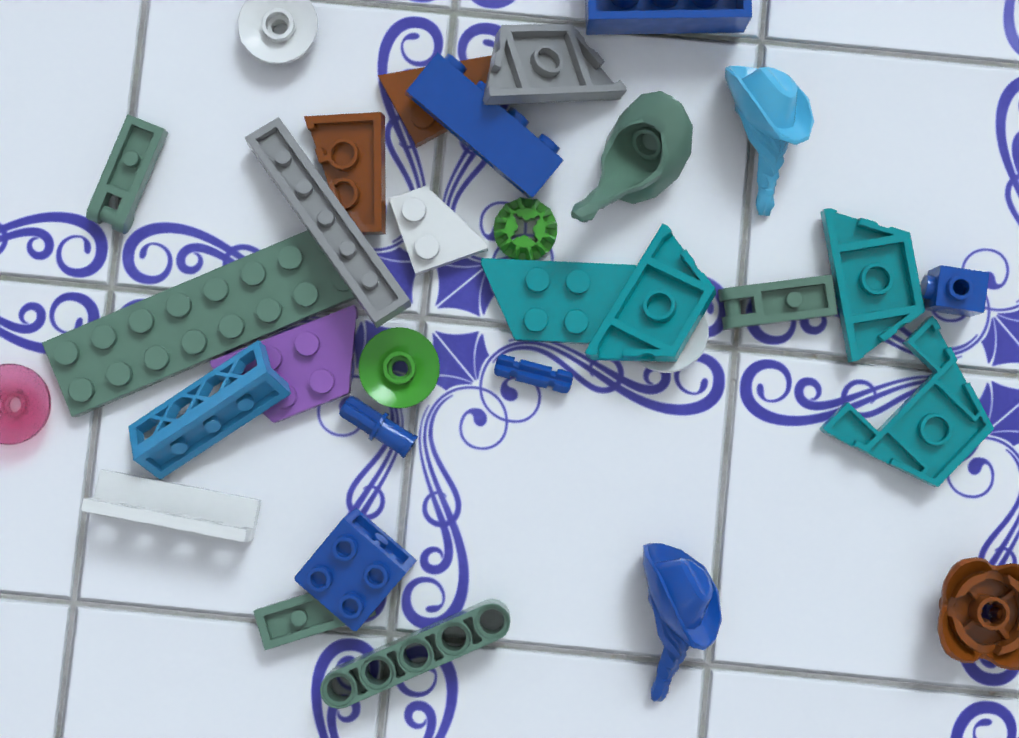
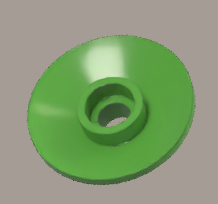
[359,327,440,408]

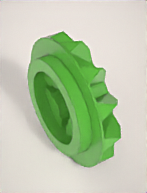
[494,197,557,260]

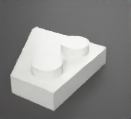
[389,185,488,276]

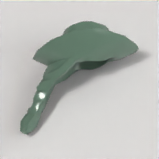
[571,91,693,222]

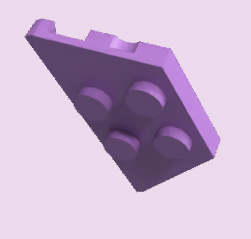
[210,305,358,423]

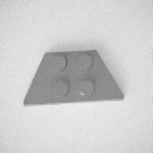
[483,24,627,105]

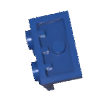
[294,508,417,631]

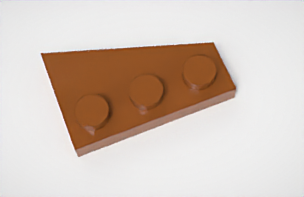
[378,55,492,148]
[304,112,386,235]

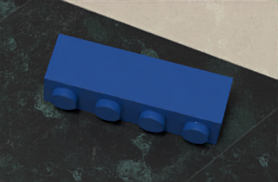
[405,52,563,198]

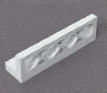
[81,469,262,542]

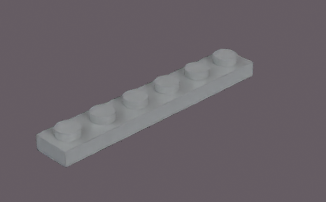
[245,117,411,328]

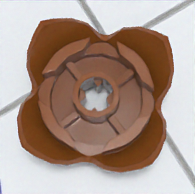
[937,557,1019,670]

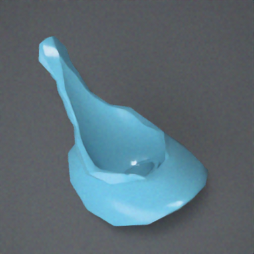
[725,66,814,216]

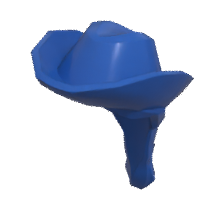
[643,543,722,702]

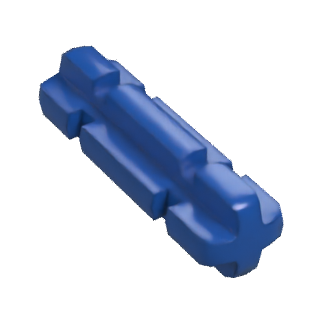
[494,354,573,393]

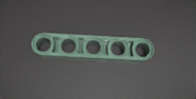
[320,599,511,709]

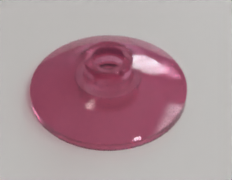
[0,364,51,445]

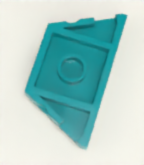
[820,208,925,363]
[585,223,716,362]
[481,258,636,344]

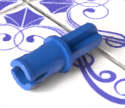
[339,396,418,458]

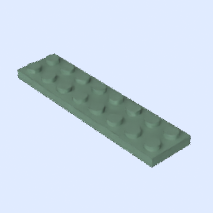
[42,230,356,417]

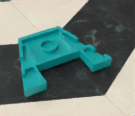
[819,316,994,487]

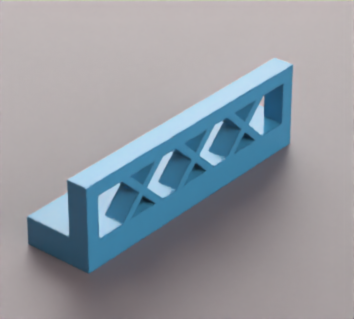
[128,340,291,480]

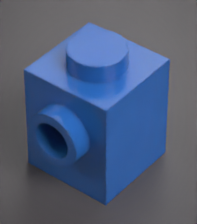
[920,265,989,317]

